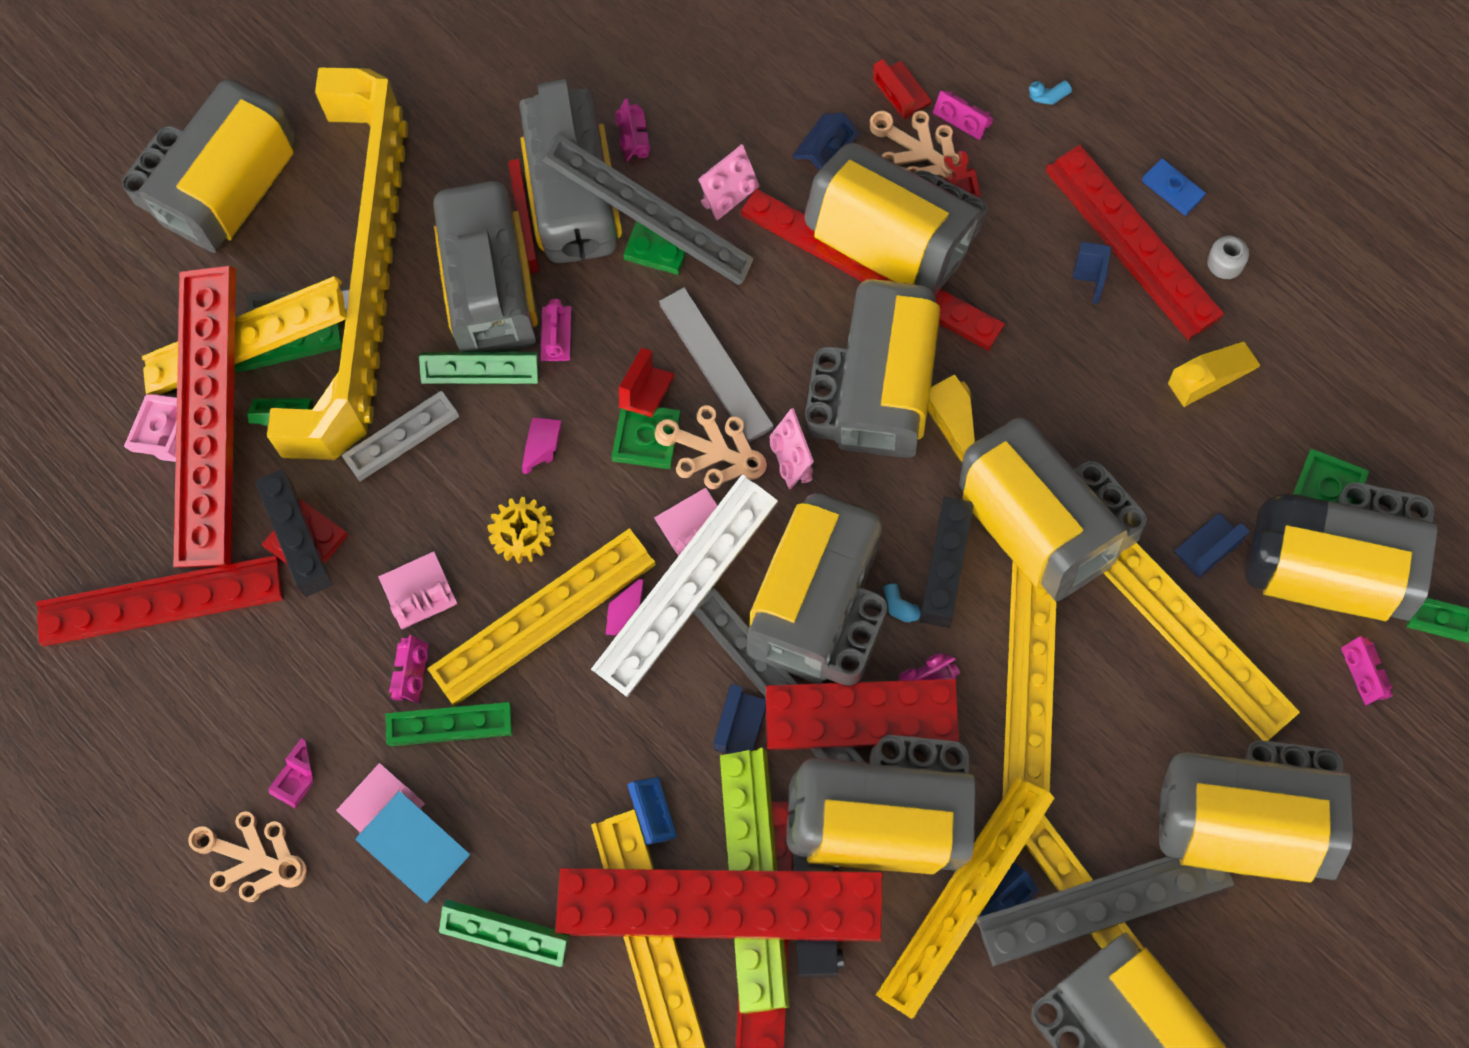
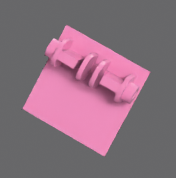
[698,144,760,221]
[769,408,814,489]
[654,488,717,556]
[378,552,457,630]
[336,763,425,832]

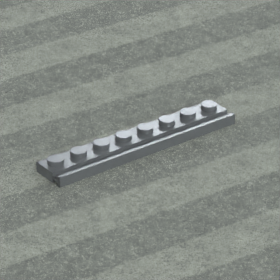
[976,856,1234,966]

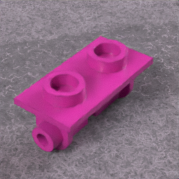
[933,90,994,140]
[615,98,651,162]
[541,299,571,361]
[389,635,429,703]
[1341,636,1394,706]
[897,653,960,681]

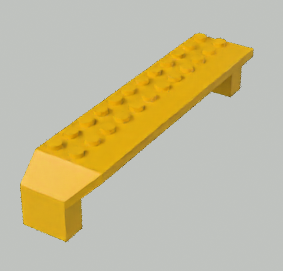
[267,67,408,460]

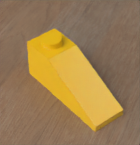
[1168,341,1260,407]
[928,374,975,463]

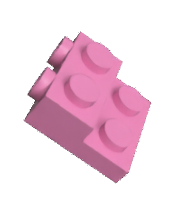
[124,394,177,462]

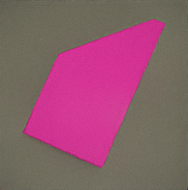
[522,417,562,474]
[606,579,644,636]
[268,738,314,809]

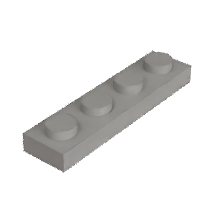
[342,390,459,482]

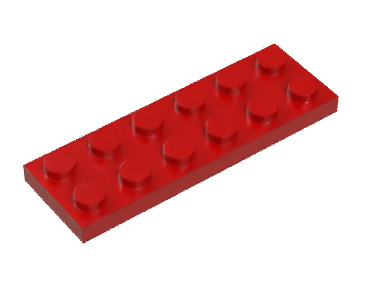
[766,679,959,750]

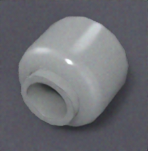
[1207,236,1249,279]

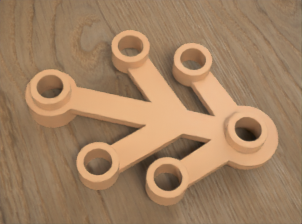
[870,111,967,180]
[655,405,767,489]
[188,811,307,902]

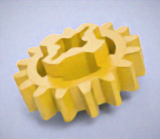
[487,497,555,563]

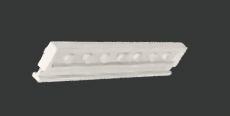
[591,474,778,697]

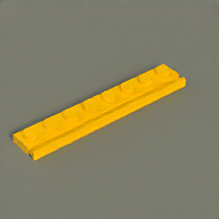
[142,276,347,396]
[427,528,656,706]
[1104,543,1300,741]
[1002,562,1056,799]
[876,777,1055,1019]
[591,809,707,1048]

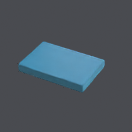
[354,790,470,903]

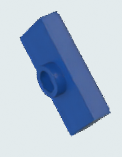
[1142,158,1206,217]
[628,777,677,845]

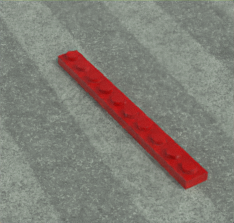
[741,189,1005,351]

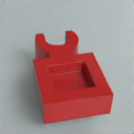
[944,150,982,198]

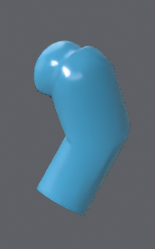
[1029,80,1072,105]
[883,584,921,623]

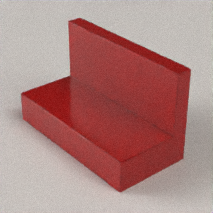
[873,59,932,120]
[619,347,674,417]

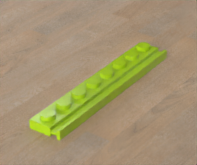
[720,748,789,1014]

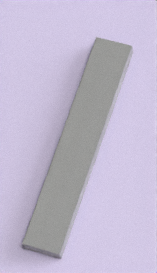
[659,288,773,443]

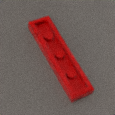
[508,159,540,274]

